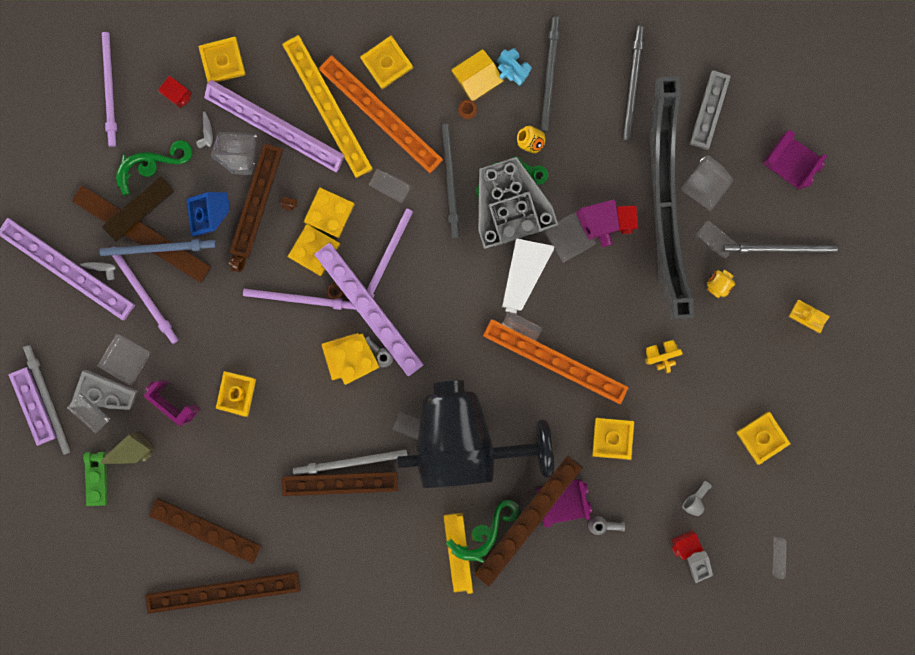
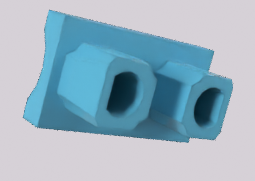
[496,48,532,86]

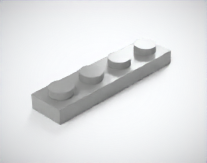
[689,71,731,150]

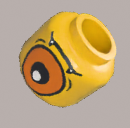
[517,126,545,154]
[706,269,735,298]

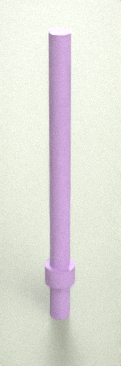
[102,32,117,147]
[357,208,413,312]
[111,246,179,344]
[243,289,356,310]

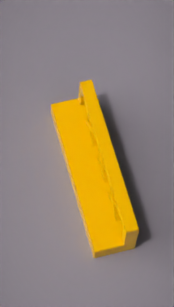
[444,512,473,594]

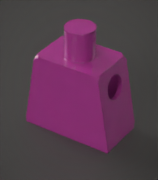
[576,199,619,248]

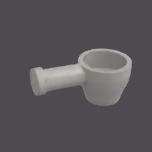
[366,336,393,367]
[682,481,712,516]
[588,515,625,535]

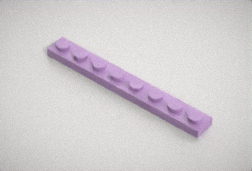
[204,80,345,173]
[0,218,135,321]
[314,242,424,376]

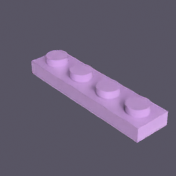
[8,367,57,446]

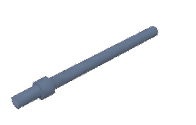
[100,239,216,256]

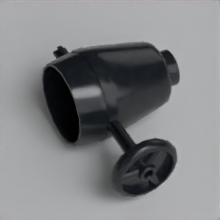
[397,380,554,488]

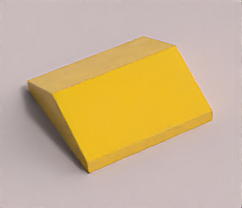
[451,49,504,101]
[216,371,256,417]

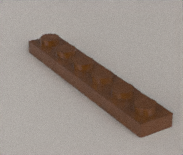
[229,143,283,259]
[282,471,398,496]
[149,498,262,564]

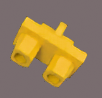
[789,300,830,333]
[645,340,683,373]

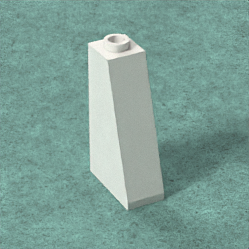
[502,238,554,314]

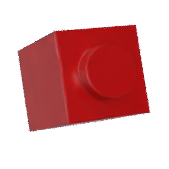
[158,76,192,109]
[616,205,638,235]
[671,531,704,560]

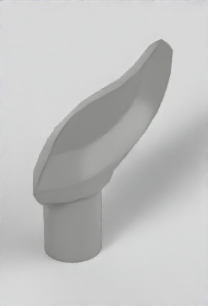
[196,112,213,148]
[80,262,116,280]

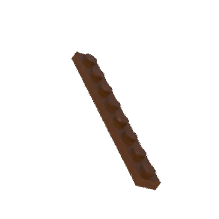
[474,455,583,587]

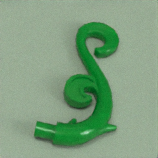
[116,140,193,196]
[445,499,520,563]

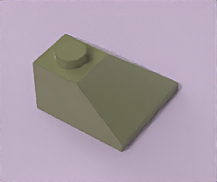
[100,432,155,464]

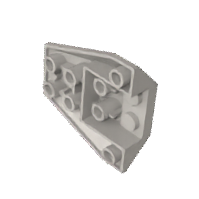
[478,157,558,249]

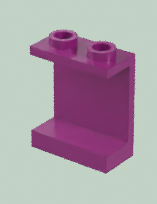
[763,129,827,190]
[144,380,201,426]
[536,479,592,528]

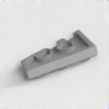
[70,370,138,410]

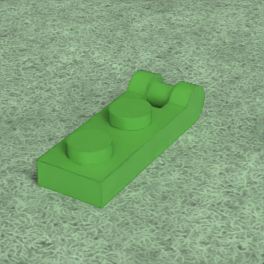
[83,452,108,506]

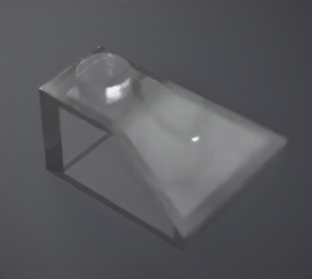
[211,132,256,175]
[680,155,733,211]

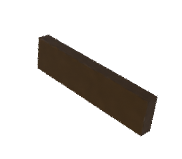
[102,177,174,242]

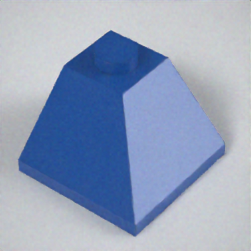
[187,192,229,237]

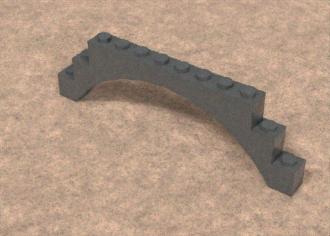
[649,76,694,320]

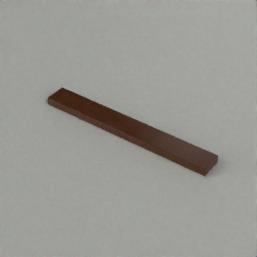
[72,185,212,283]
[145,571,301,614]

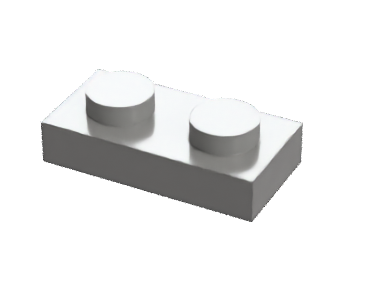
[687,550,713,583]

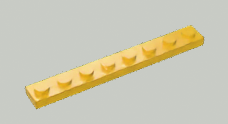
[282,35,373,179]

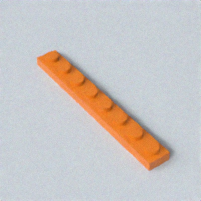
[319,55,443,174]
[483,319,629,405]

